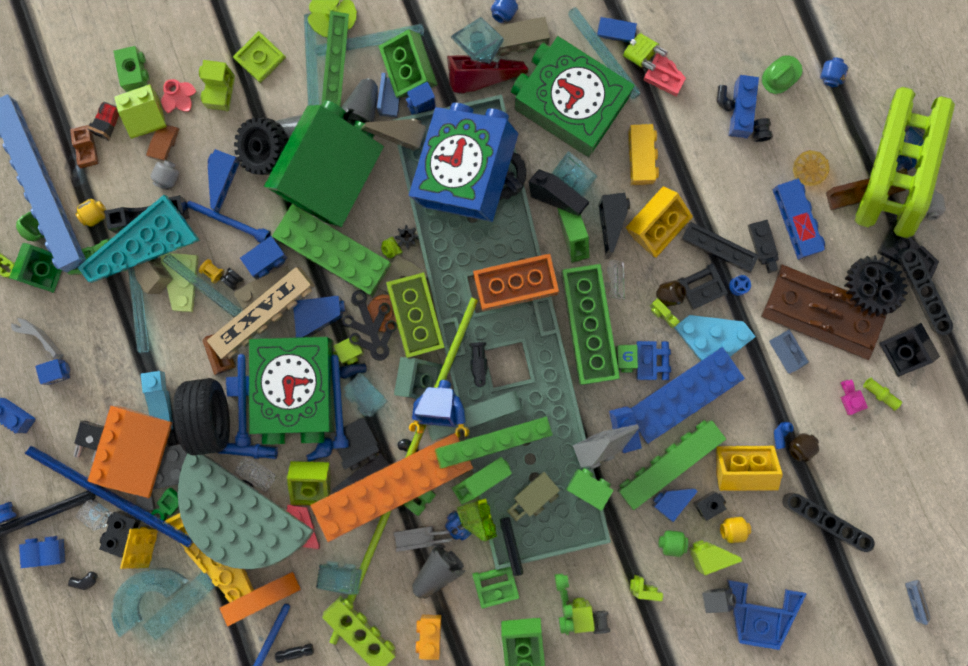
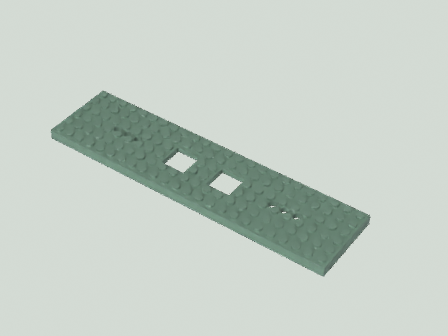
[393,94,611,570]

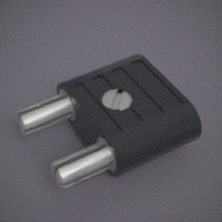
[73,420,104,462]

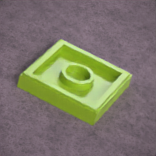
[233,31,286,84]

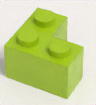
[199,60,235,112]

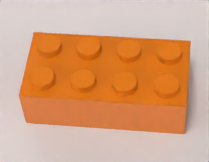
[473,254,559,312]

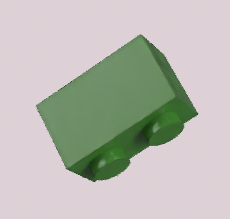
[566,468,614,511]

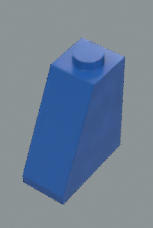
[293,296,346,338]

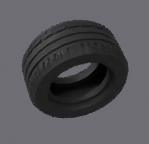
[173,378,230,456]

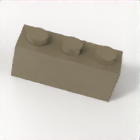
[490,17,550,56]

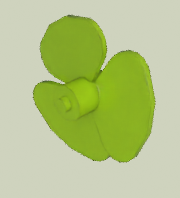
[308,0,357,38]

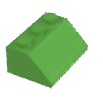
[379,29,437,98]

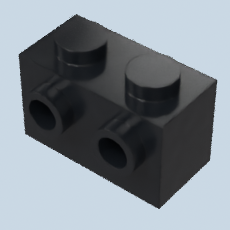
[99,511,141,558]

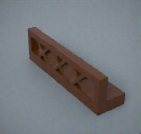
[826,169,908,210]

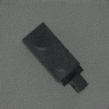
[748,219,779,273]

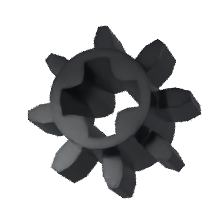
[395,225,419,250]

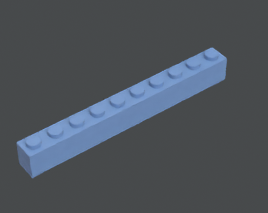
[0,94,86,273]

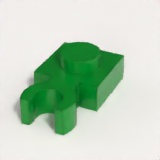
[151,488,179,521]

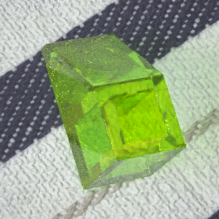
[457,498,497,542]

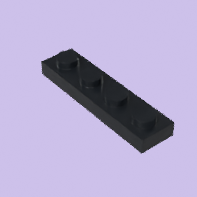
[681,222,759,273]

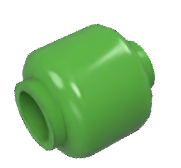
[658,530,688,557]

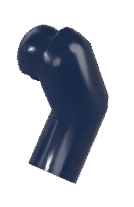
[339,363,367,379]

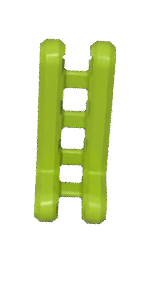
[855,87,955,238]

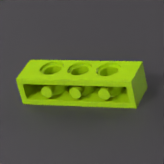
[322,596,395,666]

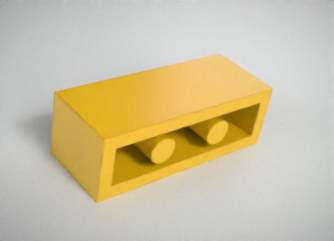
[628,124,659,185]

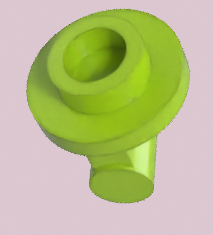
[381,236,403,258]

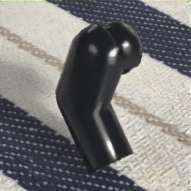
[716,85,735,112]

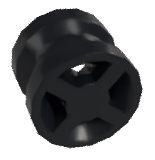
[220,267,244,291]

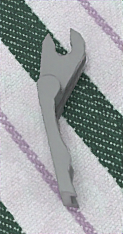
[11,318,64,359]
[393,526,452,552]

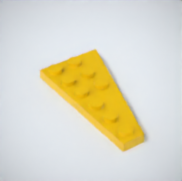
[164,513,254,602]

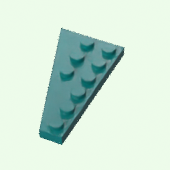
[78,195,200,283]

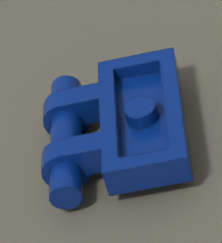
[636,341,671,380]

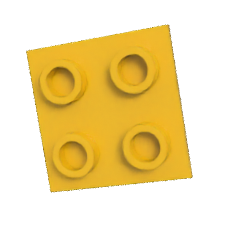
[120,526,158,569]

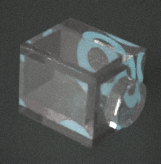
[75,499,112,531]

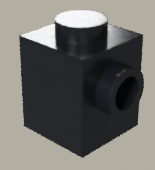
[693,491,727,521]

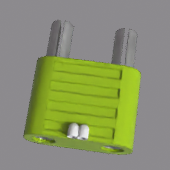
[623,33,668,71]

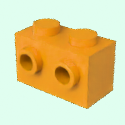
[416,614,442,660]

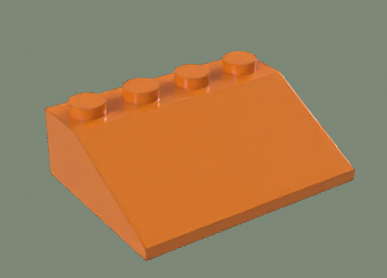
[88,406,173,498]

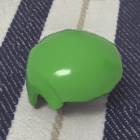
[16,212,44,241]

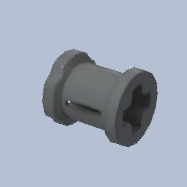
[592,611,611,634]

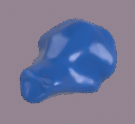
[306,437,333,462]

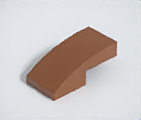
[70,125,99,168]
[146,125,179,161]

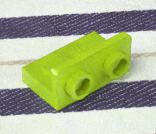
[630,575,663,601]

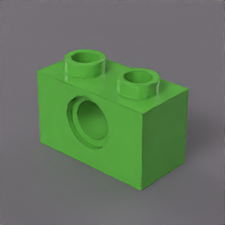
[113,46,149,92]

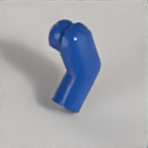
[774,422,794,449]

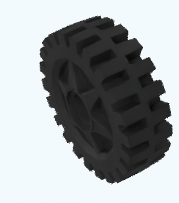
[234,118,288,175]

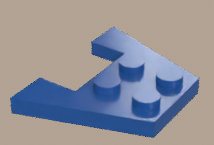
[727,580,807,650]

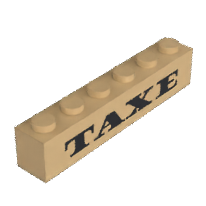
[207,267,315,359]

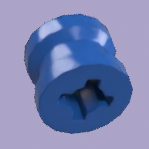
[729,275,751,296]
[0,502,17,524]

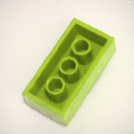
[386,272,445,358]

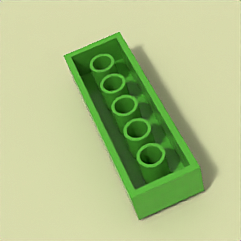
[272,204,391,298]
[561,264,620,386]

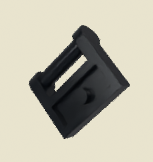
[677,263,728,310]

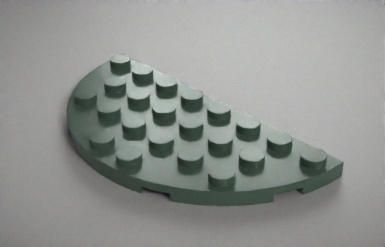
[178,454,315,569]

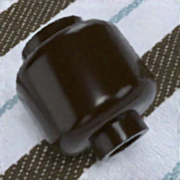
[656,280,687,307]
[789,433,820,462]

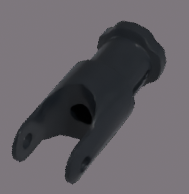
[469,342,488,387]

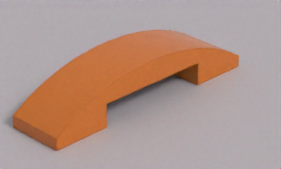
[219,572,301,627]

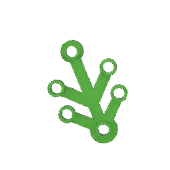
[555,574,574,635]

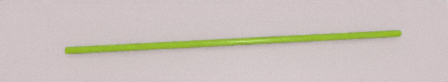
[329,297,478,645]

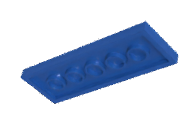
[630,347,745,444]

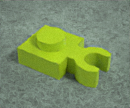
[649,298,680,329]

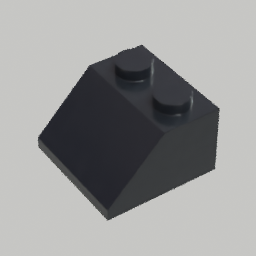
[879,323,940,377]

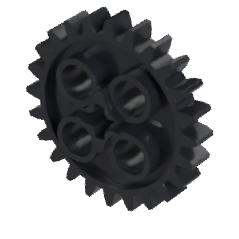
[844,255,908,317]

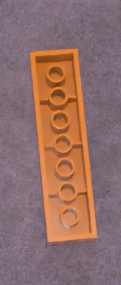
[310,433,473,542]

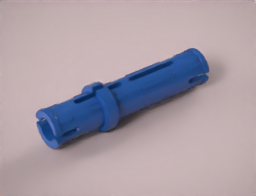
[218,443,278,459]

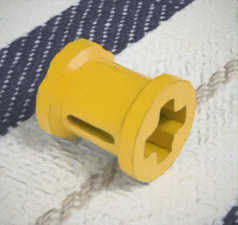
[198,259,224,284]

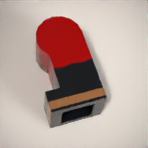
[87,101,119,141]

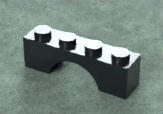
[104,195,190,234]

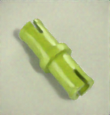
[863,377,902,411]

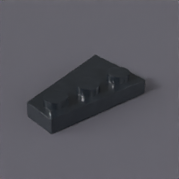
[877,219,939,278]

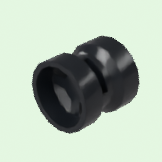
[753,118,773,142]

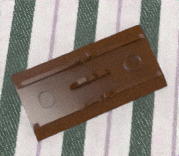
[761,264,887,360]

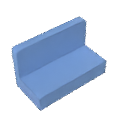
[377,73,400,118]

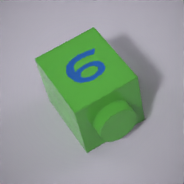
[616,345,638,373]

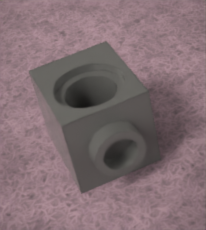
[702,588,736,613]

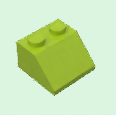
[114,84,167,139]
[287,461,331,506]
[688,540,742,575]

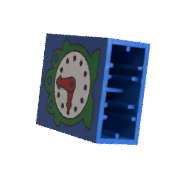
[409,103,519,222]

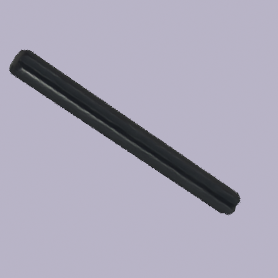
[0,490,96,537]

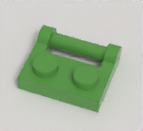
[472,566,519,609]

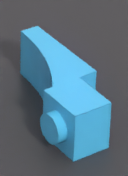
[141,371,173,429]

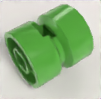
[403,490,436,516]

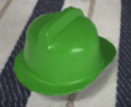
[762,55,803,94]

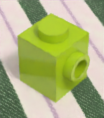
[333,336,365,365]

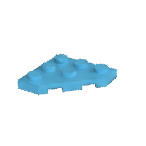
[674,315,756,361]

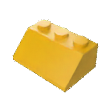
[625,186,693,258]
[716,446,783,491]

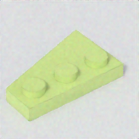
[160,253,199,312]

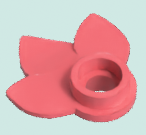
[161,79,196,113]

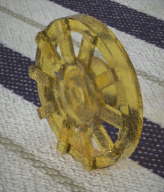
[793,150,830,186]

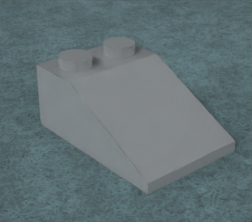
[573,424,639,469]

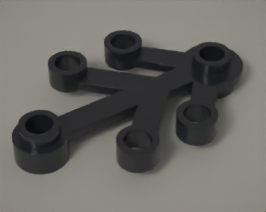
[342,290,397,361]

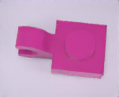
[840,380,868,415]

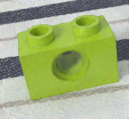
[568,598,595,633]

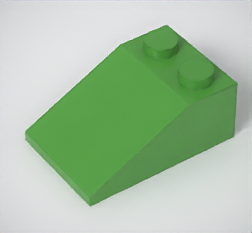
[501,618,545,666]

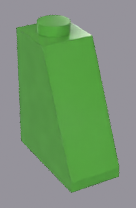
[557,208,590,263]
[452,457,512,504]

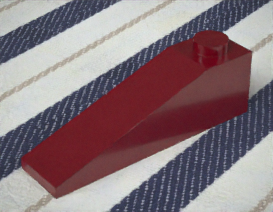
[447,55,528,94]

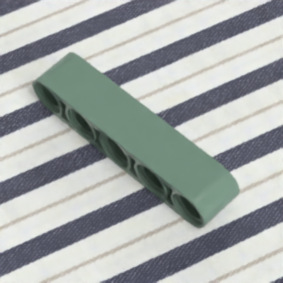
[426,390,522,441]

